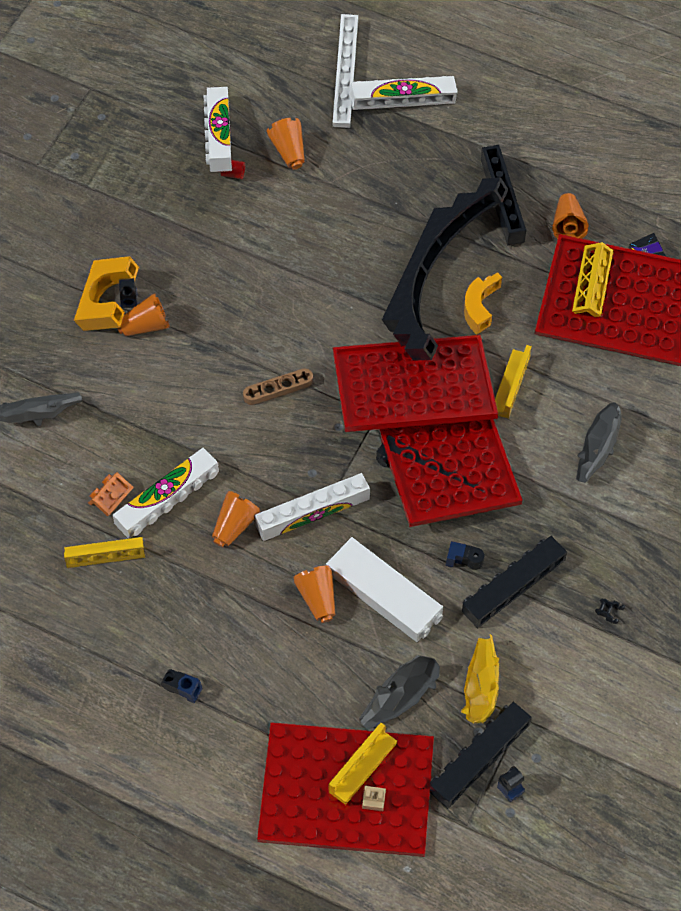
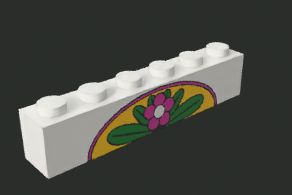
[349,76,458,110]
[204,87,232,172]
[113,448,219,539]
[255,473,370,541]

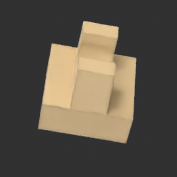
[362,786,386,811]

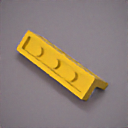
[572,242,613,317]
[495,345,532,419]
[64,537,145,568]
[329,722,397,805]

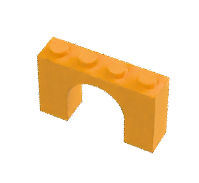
[74,256,139,331]

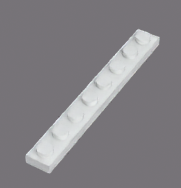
[333,14,358,128]

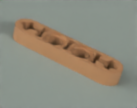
[243,369,313,405]

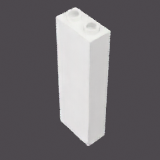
[326,537,443,642]

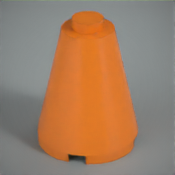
[267,118,305,169]
[552,193,589,239]
[117,293,170,336]
[212,491,261,548]
[293,565,335,623]

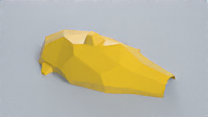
[461,634,499,723]

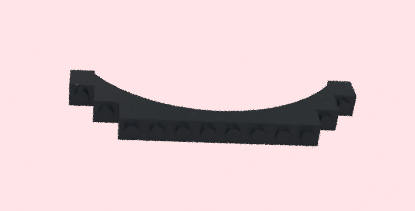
[382,177,508,361]

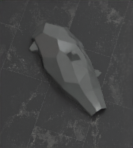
[0,392,82,426]
[576,402,622,483]
[359,655,440,730]

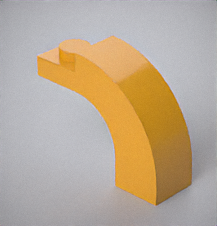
[464,272,502,335]

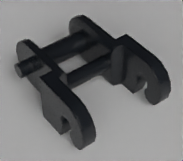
[595,598,625,624]

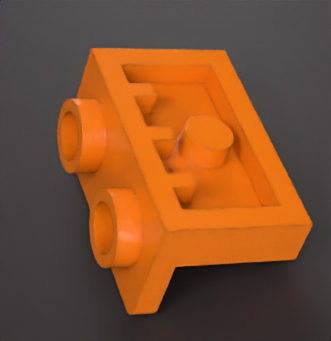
[88,472,134,516]

